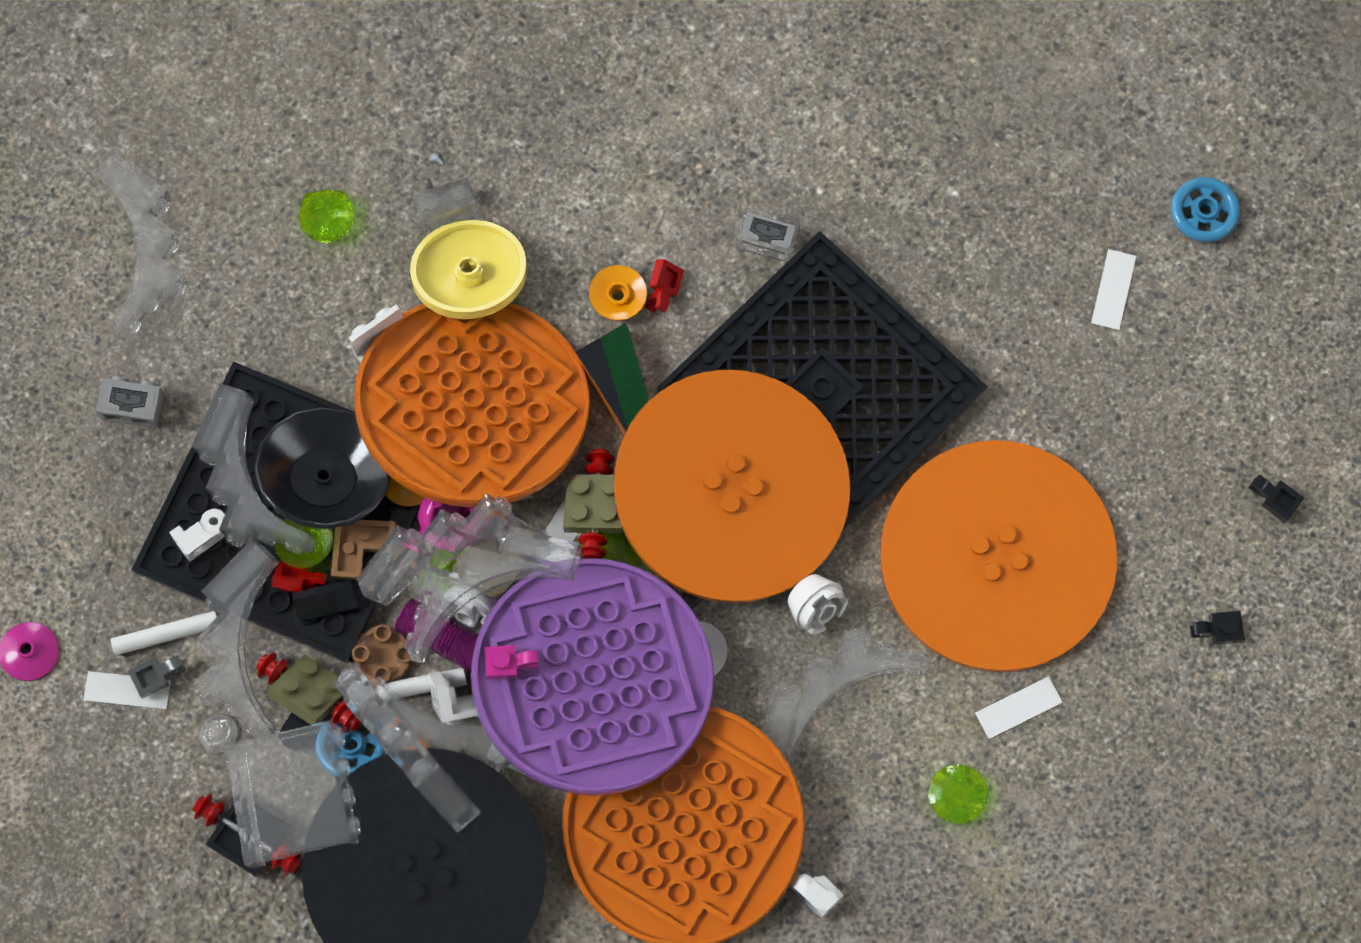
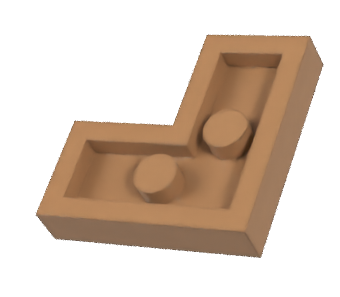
[331,520,396,581]

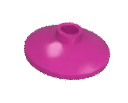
[0,622,59,681]

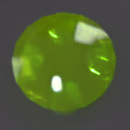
[298,189,355,243]
[927,764,988,825]

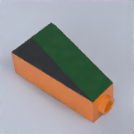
[575,323,649,435]

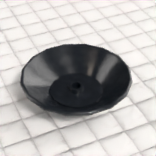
[255,407,391,529]

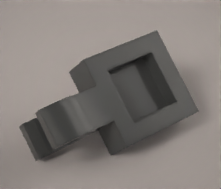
[128,655,186,699]

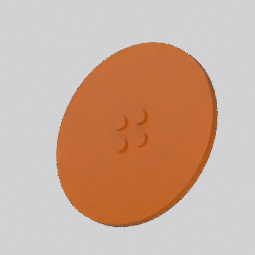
[354,303,590,507]
[613,370,850,603]
[880,440,1117,672]
[562,706,805,943]

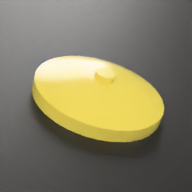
[410,220,527,319]

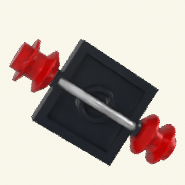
[192,793,302,878]

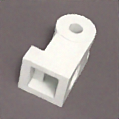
[169,509,229,562]

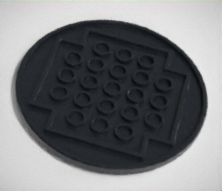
[302,748,547,943]

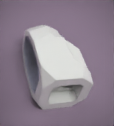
[790,873,844,918]

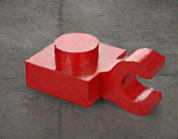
[645,259,684,313]
[272,561,327,592]

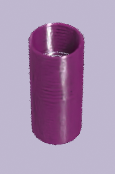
[394,598,479,673]

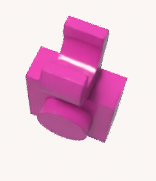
[485,645,538,680]

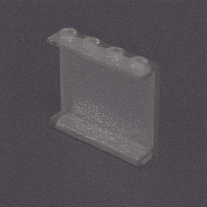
[225,721,360,868]

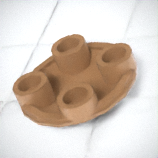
[352,624,412,684]

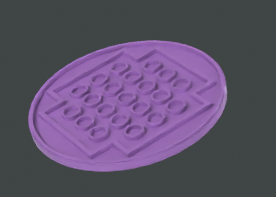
[471,558,714,796]

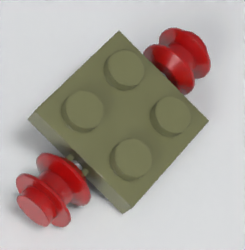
[563,448,623,559]
[256,652,363,733]

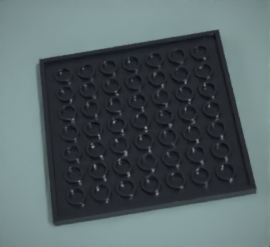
[131,361,420,664]

